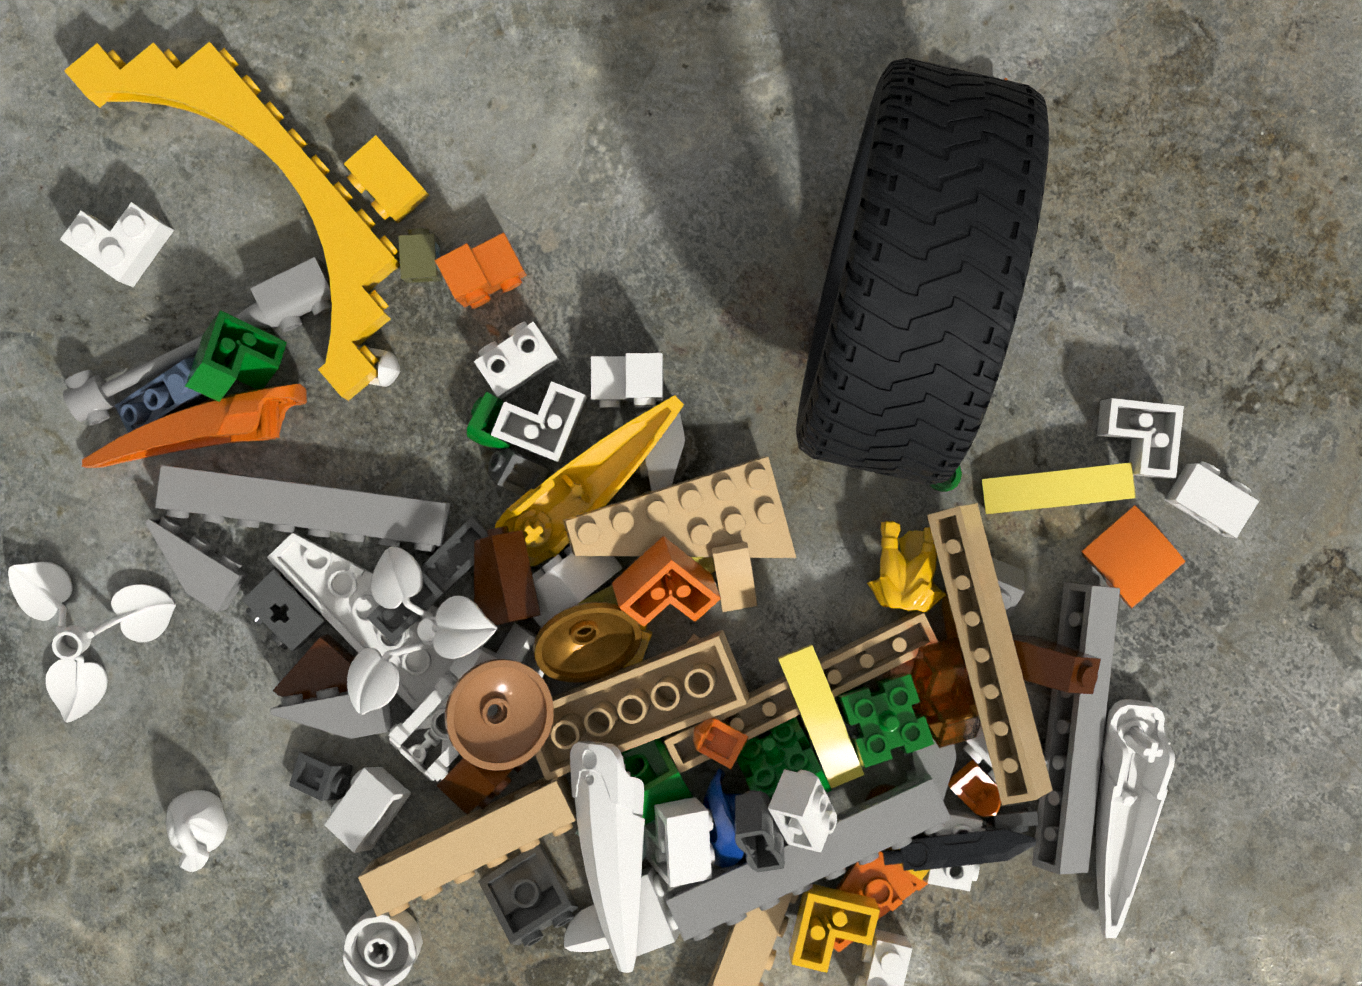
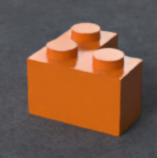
[435,232,527,309]
[612,536,721,626]

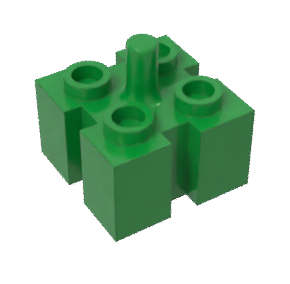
[836,672,934,768]
[737,717,832,799]

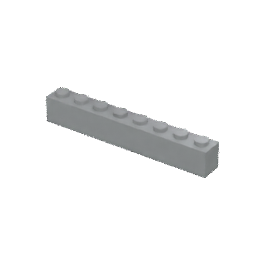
[155,465,451,552]
[1032,582,1120,875]
[666,773,951,941]

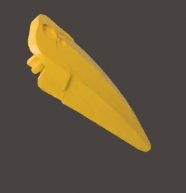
[495,395,684,566]

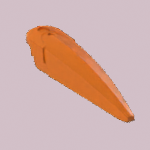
[82,384,307,468]

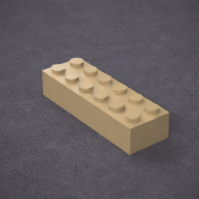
[535,630,750,781]
[358,774,577,917]

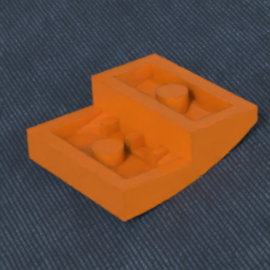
[1081,505,1185,609]

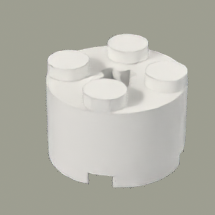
[343,908,423,986]

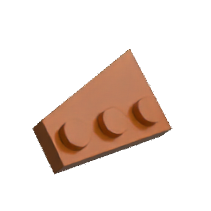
[833,851,928,952]

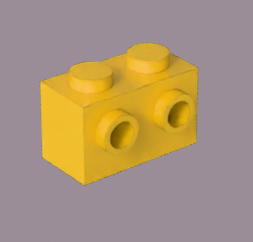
[344,135,430,223]

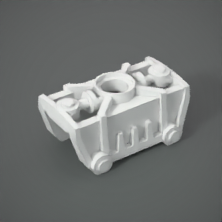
[388,673,497,782]

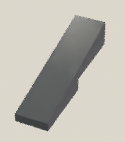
[367,516,489,643]

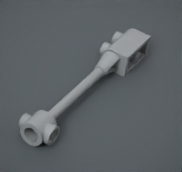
[63,257,332,425]

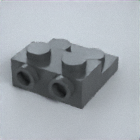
[478,844,579,948]

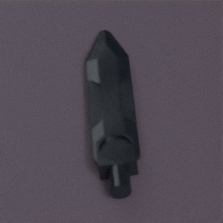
[883,829,1036,871]

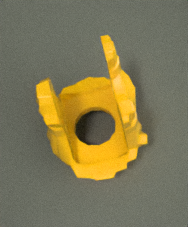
[867,521,946,613]

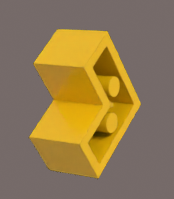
[788,884,880,973]

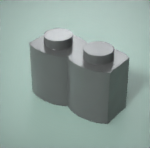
[735,790,785,872]

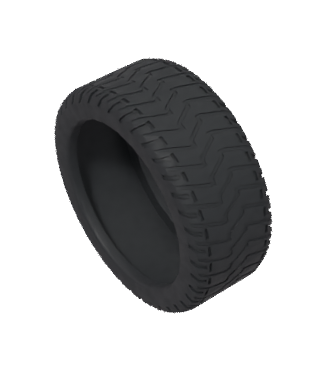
[796,58,1049,485]

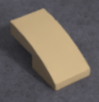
[712,542,757,612]

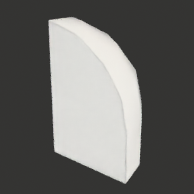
[564,905,610,952]

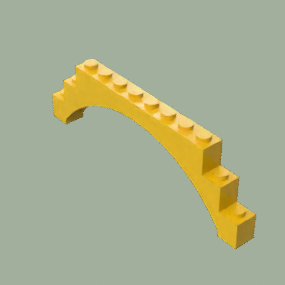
[64,41,400,401]

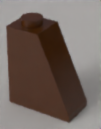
[474,526,541,625]
[273,634,355,700]
[1012,634,1101,694]

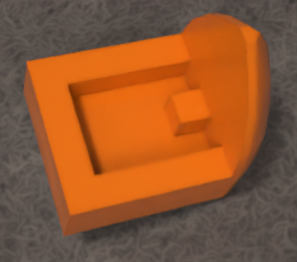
[693,718,749,769]
[948,759,1001,817]

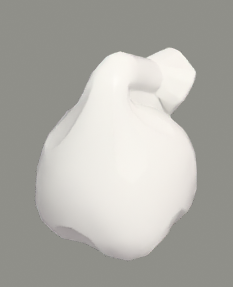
[166,790,228,872]

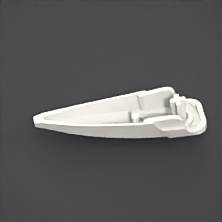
[1096,699,1175,938]
[570,741,645,973]

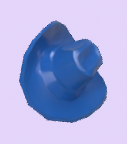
[702,768,744,868]

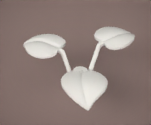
[347,546,497,715]
[8,561,176,722]

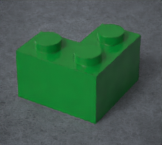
[185,310,287,402]

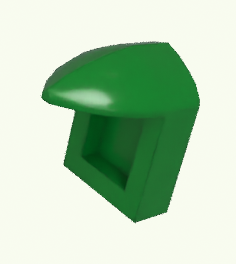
[467,392,511,449]

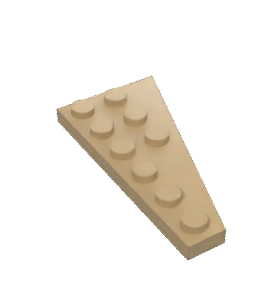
[563,456,796,558]

